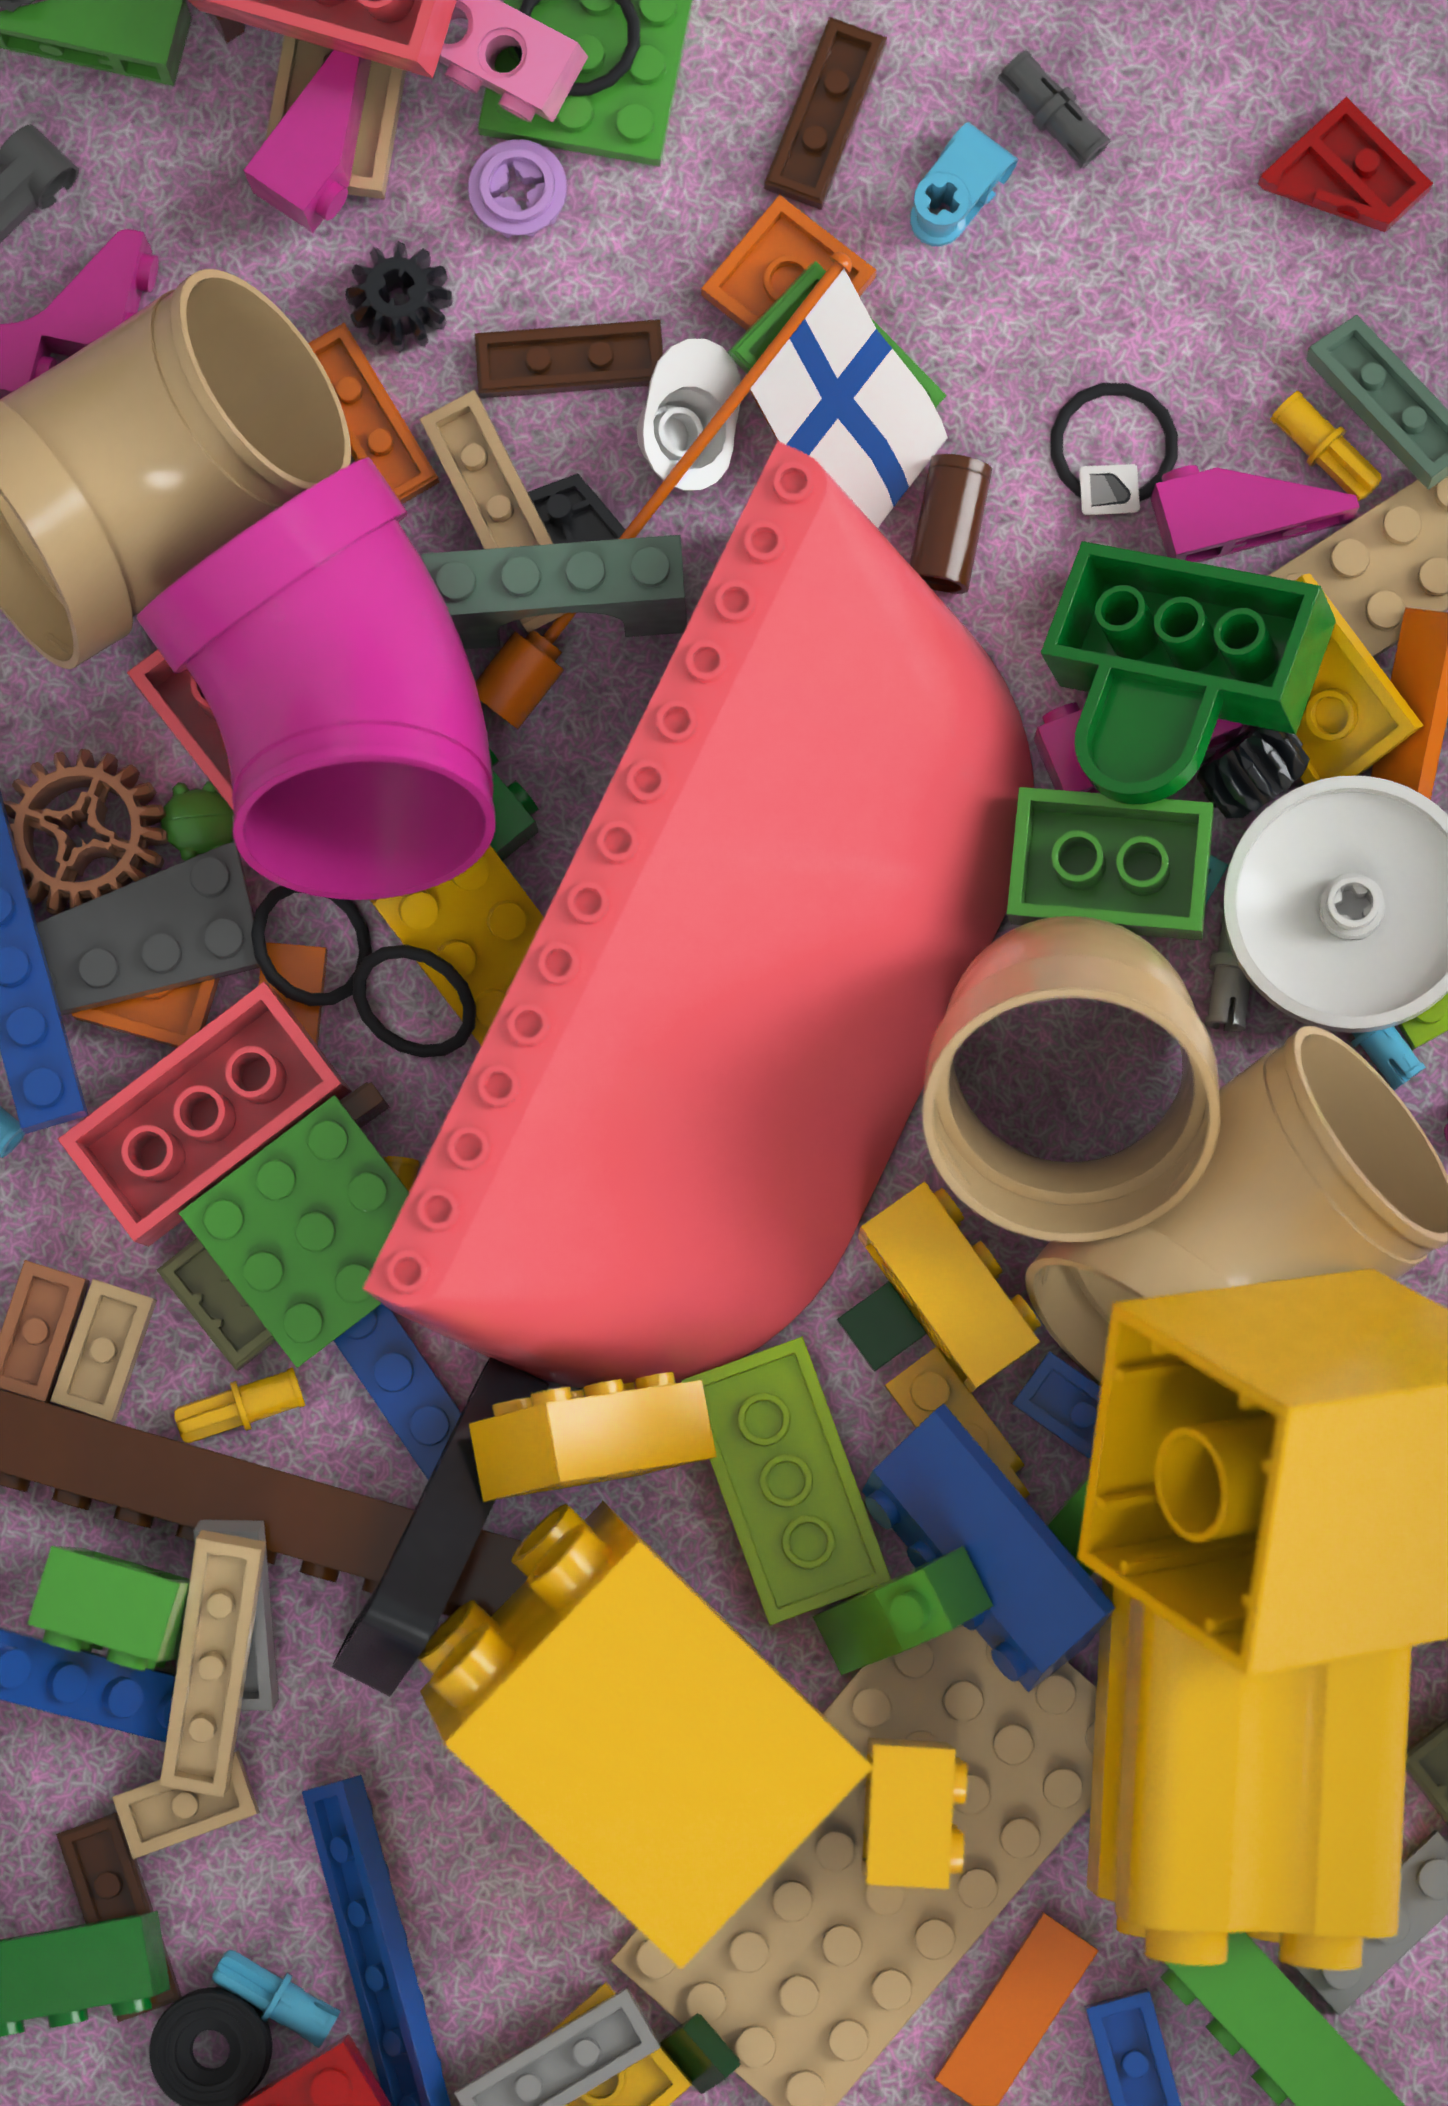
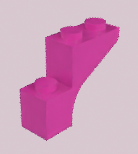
[0,229,158,399]

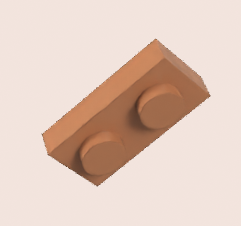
[0,1260,90,1403]

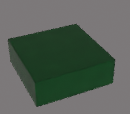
[837,1282,927,1372]
[660,2013,741,2095]

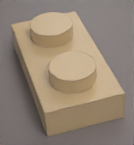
[50,1279,157,1422]
[112,1751,260,1859]

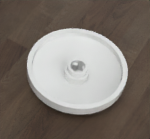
[1223,775,1448,1033]

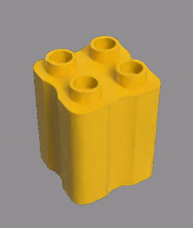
[1086,1577,1412,1970]

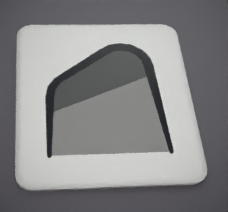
[1079,464,1140,515]

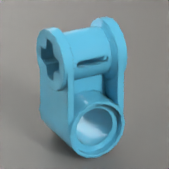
[910,122,1018,247]

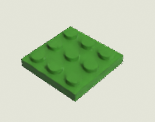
[478,0,693,167]
[179,1095,410,1368]

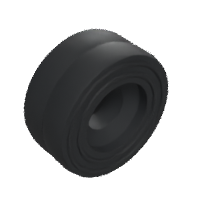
[149,1987,273,2106]

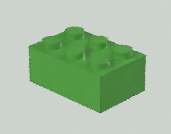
[1007,787,1214,941]
[28,1546,190,1671]

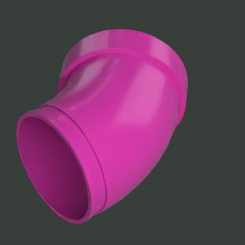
[136,457,495,900]

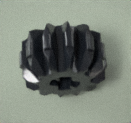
[345,241,453,353]
[1197,726,1310,819]

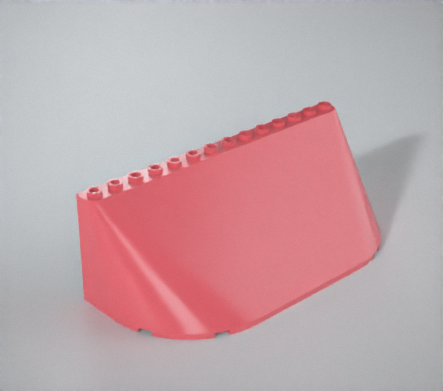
[363,441,1034,1389]

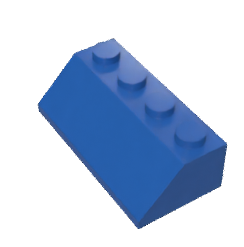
[862,1404,1116,1693]

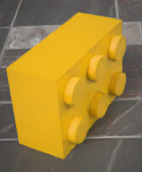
[858,1181,1041,1393]
[469,1372,717,1502]
[861,1738,967,1889]

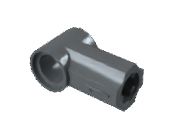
[0,124,79,243]

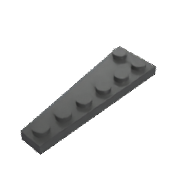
[36,842,260,1016]

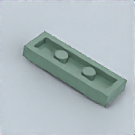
[1306,314,1448,490]

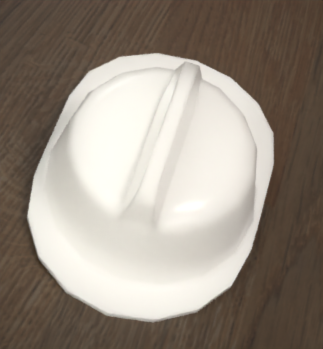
[636,339,741,491]

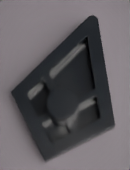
[528,473,626,544]

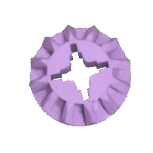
[468,140,567,239]

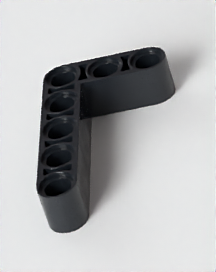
[332,1357,549,1697]

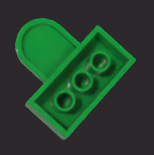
[1041,541,1336,805]

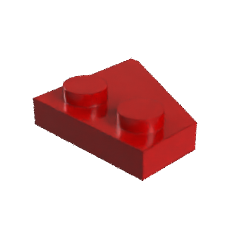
[1257,96,1433,232]

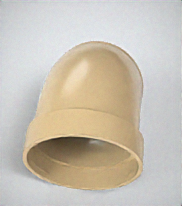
[0,269,351,669]
[923,916,1220,1242]
[1025,1026,1448,1387]

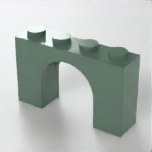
[422,535,687,649]

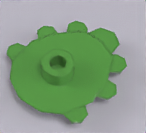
[160,781,235,861]

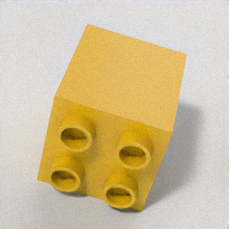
[1077,1268,1448,1677]
[418,1501,873,1969]

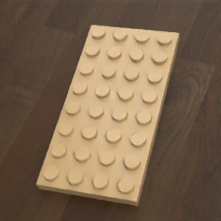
[611,1625,1097,2106]

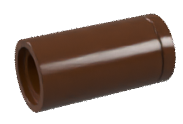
[910,454,992,594]

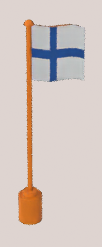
[475,252,948,730]

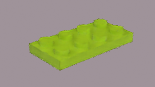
[681,1336,891,1626]

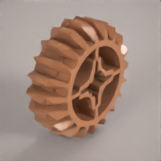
[3,749,168,916]

